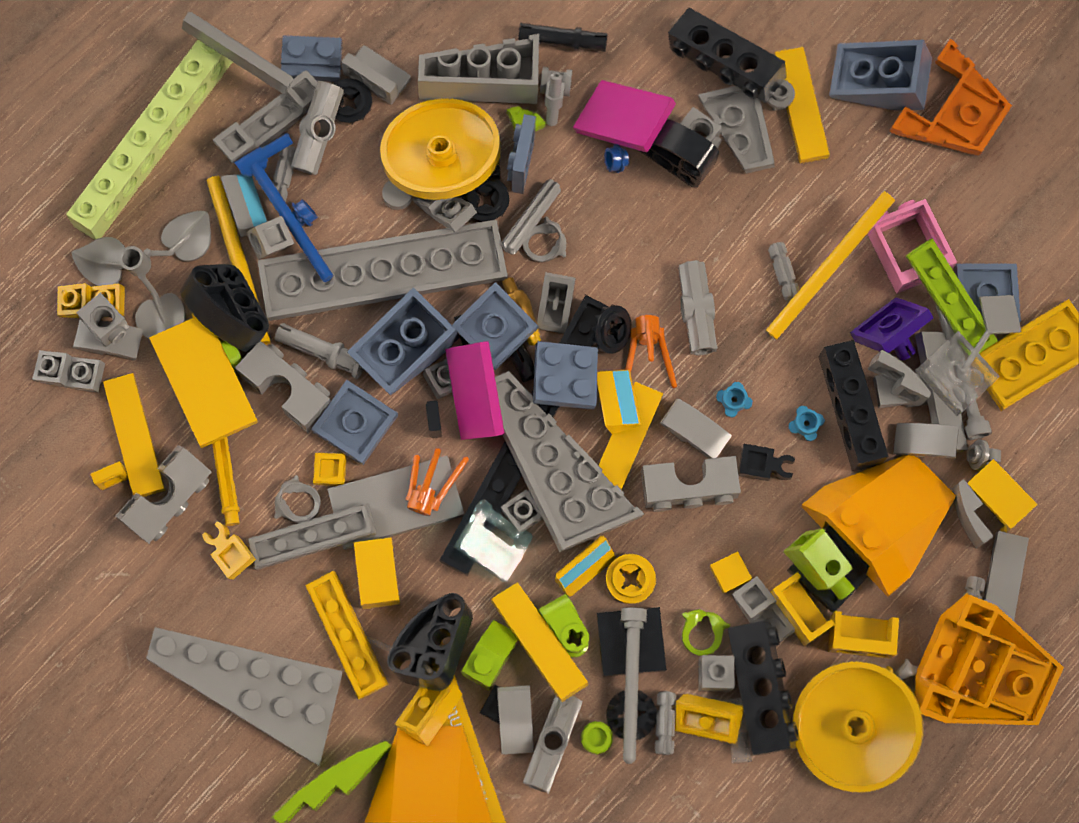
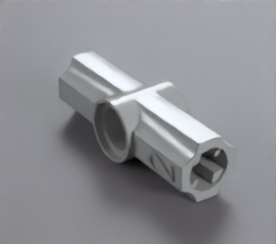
[291,81,344,175]
[678,260,717,356]
[523,695,583,793]

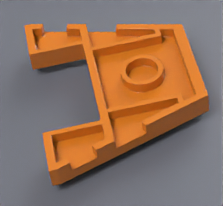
[889,39,1012,156]

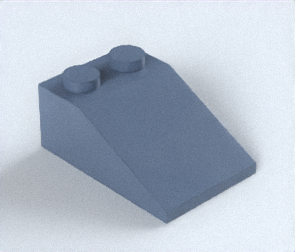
[829,40,932,111]
[347,287,460,396]

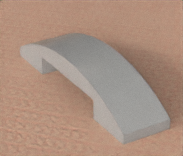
[213,70,317,163]

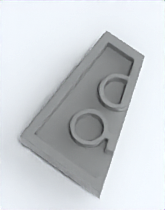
[698,86,775,174]

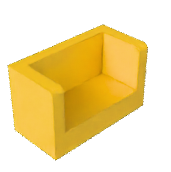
[967,459,1038,532]
[354,537,400,609]
[770,572,835,646]
[828,611,899,659]

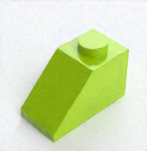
[461,620,518,691]

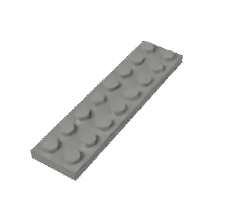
[257,220,508,321]

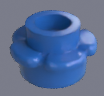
[604,144,629,173]
[292,199,318,227]

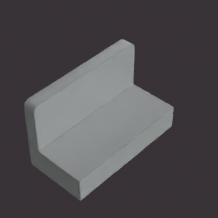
[341,46,411,105]

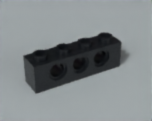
[668,7,787,103]
[819,340,889,472]
[728,620,799,756]

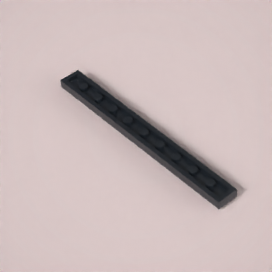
[440,295,609,577]

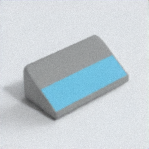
[221,174,267,237]

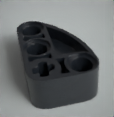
[638,119,719,188]
[180,264,269,352]
[387,593,473,691]

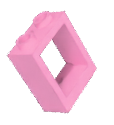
[867,199,957,294]

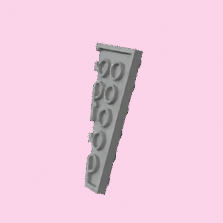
[495,372,644,552]
[146,627,343,766]

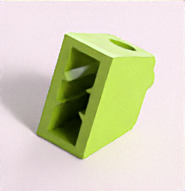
[783,528,855,600]

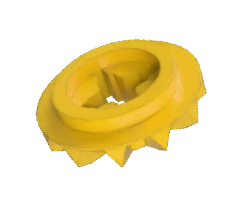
[606,554,656,604]

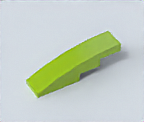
[272,741,391,823]

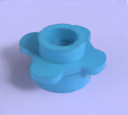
[716,382,752,417]
[788,406,825,441]

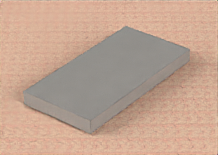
[327,456,464,550]

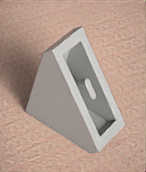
[537,272,576,334]

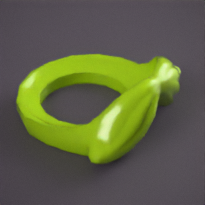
[682,609,730,656]

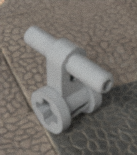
[540,67,572,126]

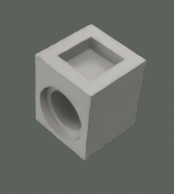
[680,107,722,148]
[246,216,294,260]
[76,292,130,347]
[698,655,734,692]

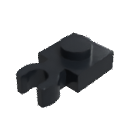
[738,443,795,481]

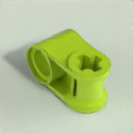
[538,594,589,658]

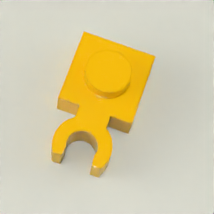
[202,522,256,580]

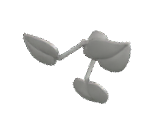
[71,211,211,339]

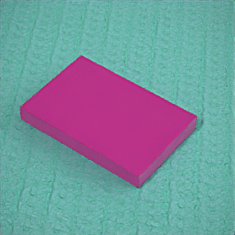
[573,80,676,152]
[445,341,504,440]

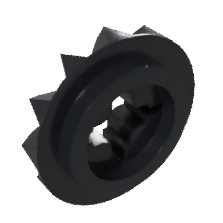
[334,78,373,125]
[462,176,509,222]
[591,304,632,354]
[606,690,657,740]

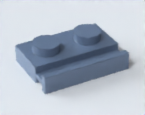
[281,35,343,82]

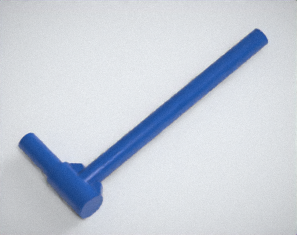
[234,133,334,282]

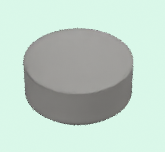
[382,180,413,210]

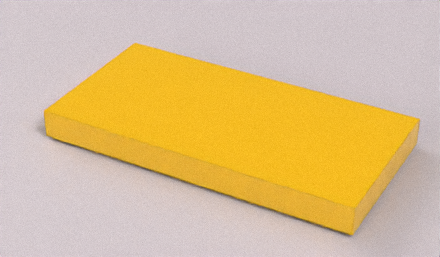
[971,299,1079,412]
[149,317,258,448]

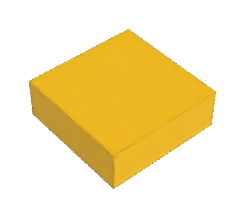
[313,453,347,486]
[91,461,128,490]
[709,551,752,594]

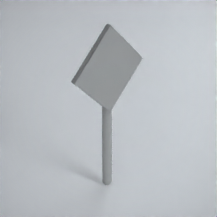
[960,295,1021,375]

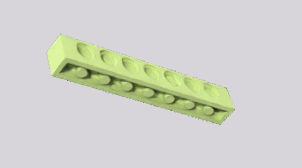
[66,40,232,240]

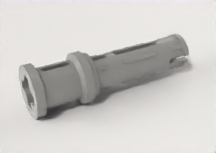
[275,323,364,379]

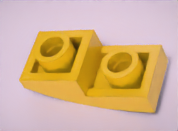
[57,283,125,318]

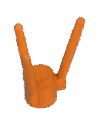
[625,315,677,388]
[405,448,469,516]

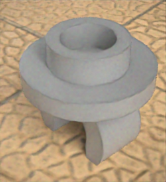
[767,80,795,111]
[967,439,1001,470]

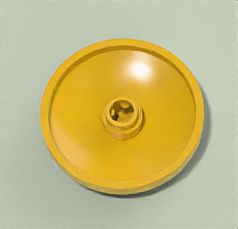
[380,98,501,200]
[793,662,923,792]

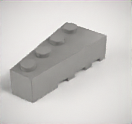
[418,34,539,104]

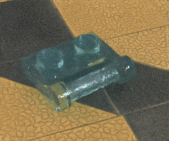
[454,499,533,582]

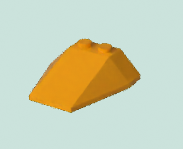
[801,455,956,597]
[915,593,1064,725]
[364,726,493,823]

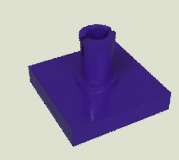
[850,297,933,360]

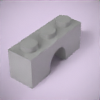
[235,341,331,433]
[115,445,211,544]
[641,456,741,512]

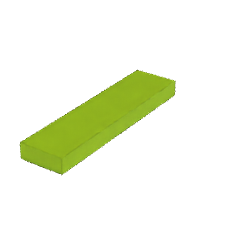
[905,239,998,356]

